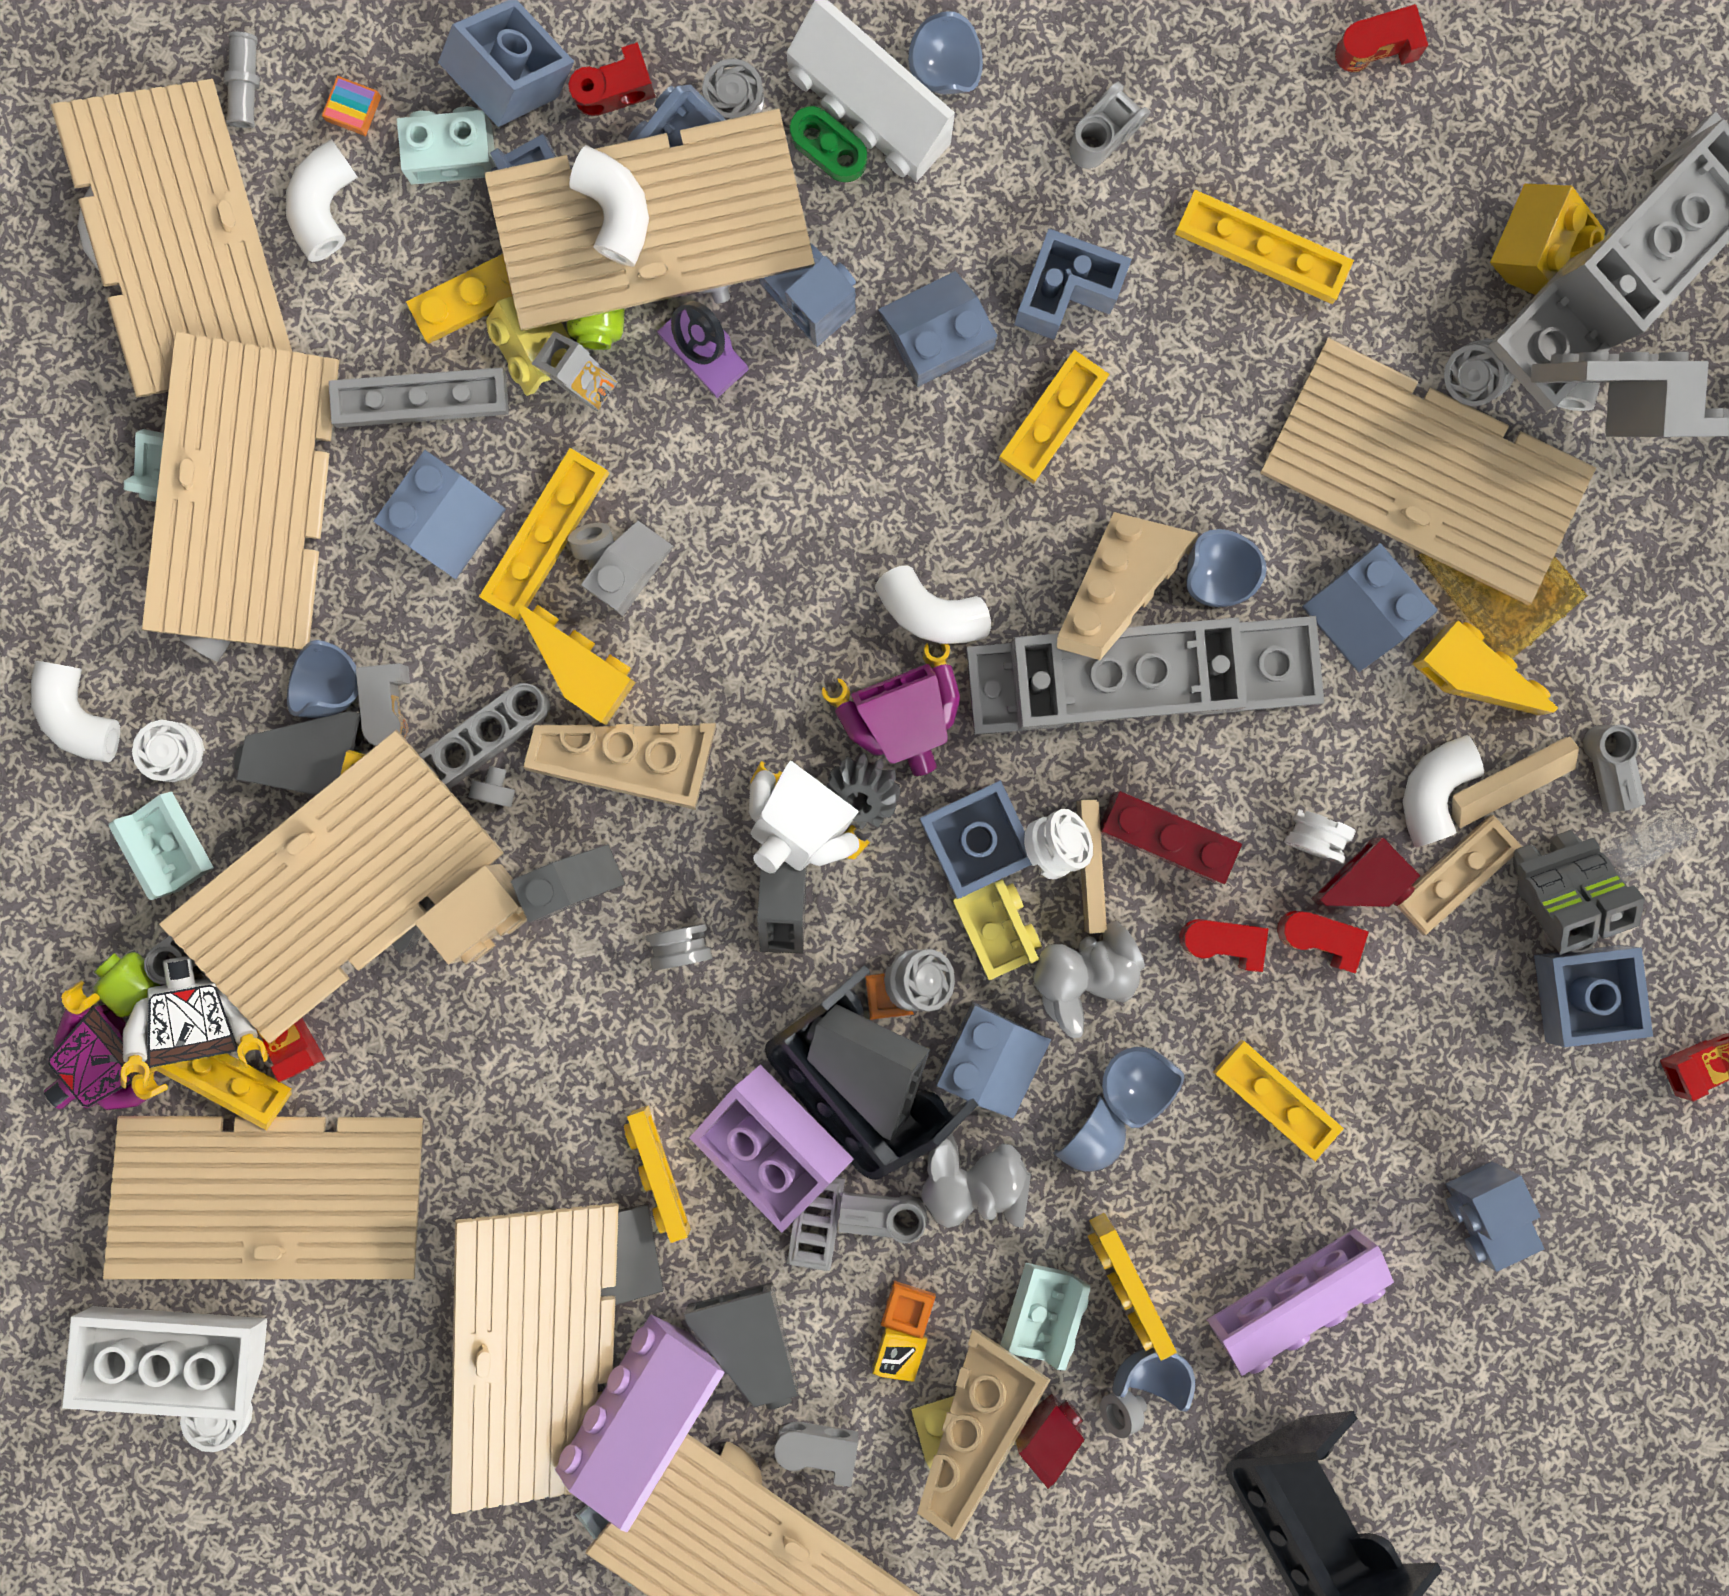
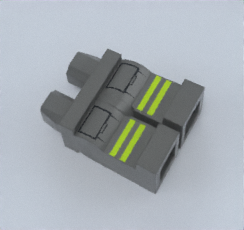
[1513,830,1645,954]

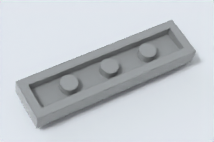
[329,367,509,428]

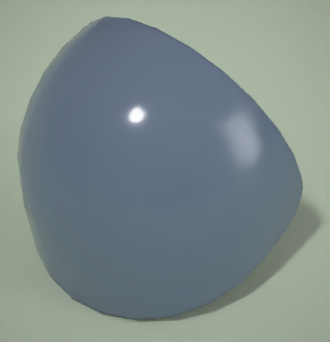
[908,11,983,95]
[1187,529,1267,607]
[287,640,358,718]
[1102,1047,1184,1128]
[1053,1095,1126,1172]
[1112,1348,1195,1412]

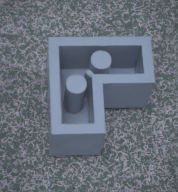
[1014,229,1132,340]
[759,243,856,347]
[1446,1161,1544,1272]

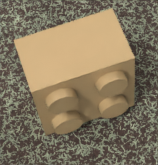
[414,864,527,965]

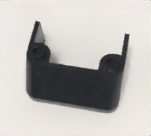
[765,965,979,1180]
[1226,1411,1442,1596]

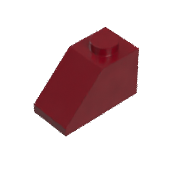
[1311,838,1421,907]
[1016,1394,1085,1489]

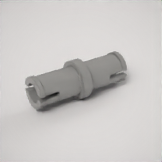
[224,31,260,128]

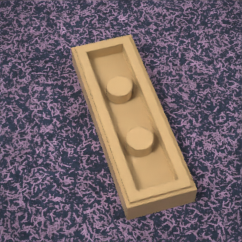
[1452,736,1579,828]
[1076,799,1107,933]
[1397,815,1522,935]

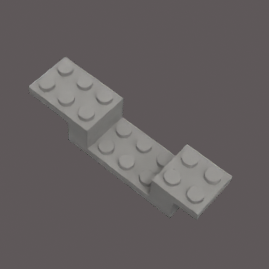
[1488,112,1729,411]
[1531,352,1729,437]
[966,616,1324,735]

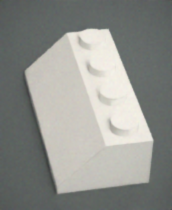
[787,0,955,182]
[62,1306,267,1421]

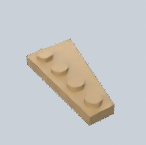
[1057,512,1198,660]
[523,723,716,810]
[917,1329,1051,1540]

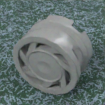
[702,58,765,120]
[1444,338,1515,406]
[645,924,713,971]
[884,949,955,1011]

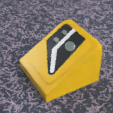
[872,1327,928,1382]

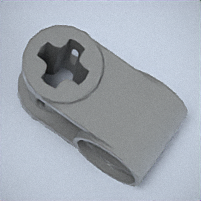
[1069,82,1151,169]

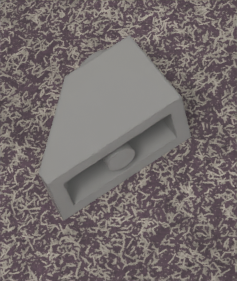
[581,521,674,616]

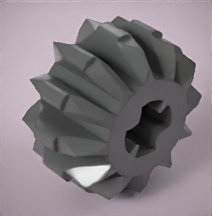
[826,753,901,830]

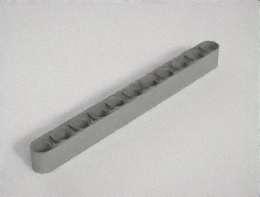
[144,683,550,984]

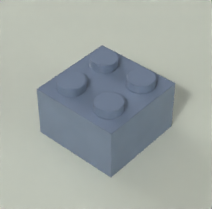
[438,0,574,127]
[919,780,1032,899]
[1534,945,1653,1047]

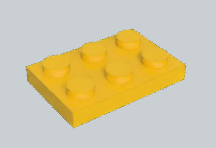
[1087,1213,1177,1361]

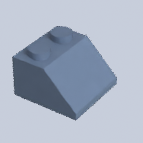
[878,271,997,387]
[373,450,506,579]
[1302,543,1438,672]
[935,1001,1051,1119]

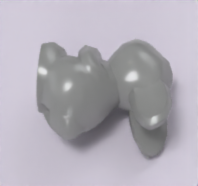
[1033,920,1145,1038]
[921,1133,1031,1228]

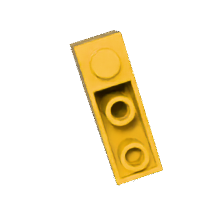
[518,604,636,725]
[1412,620,1558,716]

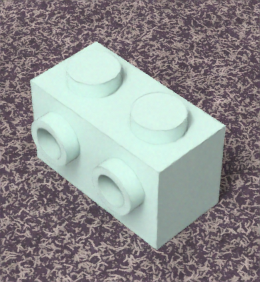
[397,106,496,185]

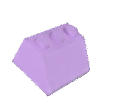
[689,1064,854,1233]

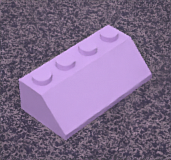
[1207,1229,1394,1376]
[555,1314,725,1532]

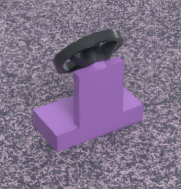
[657,301,749,398]

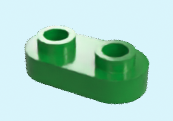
[790,106,867,183]

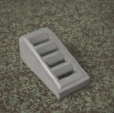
[787,1177,845,1271]

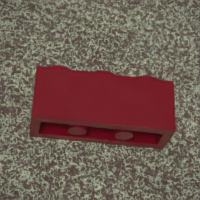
[1100,791,1242,885]

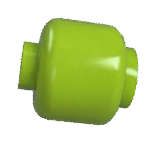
[567,308,625,350]
[93,952,161,1017]

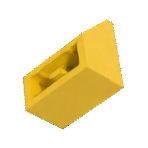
[1490,183,1605,295]

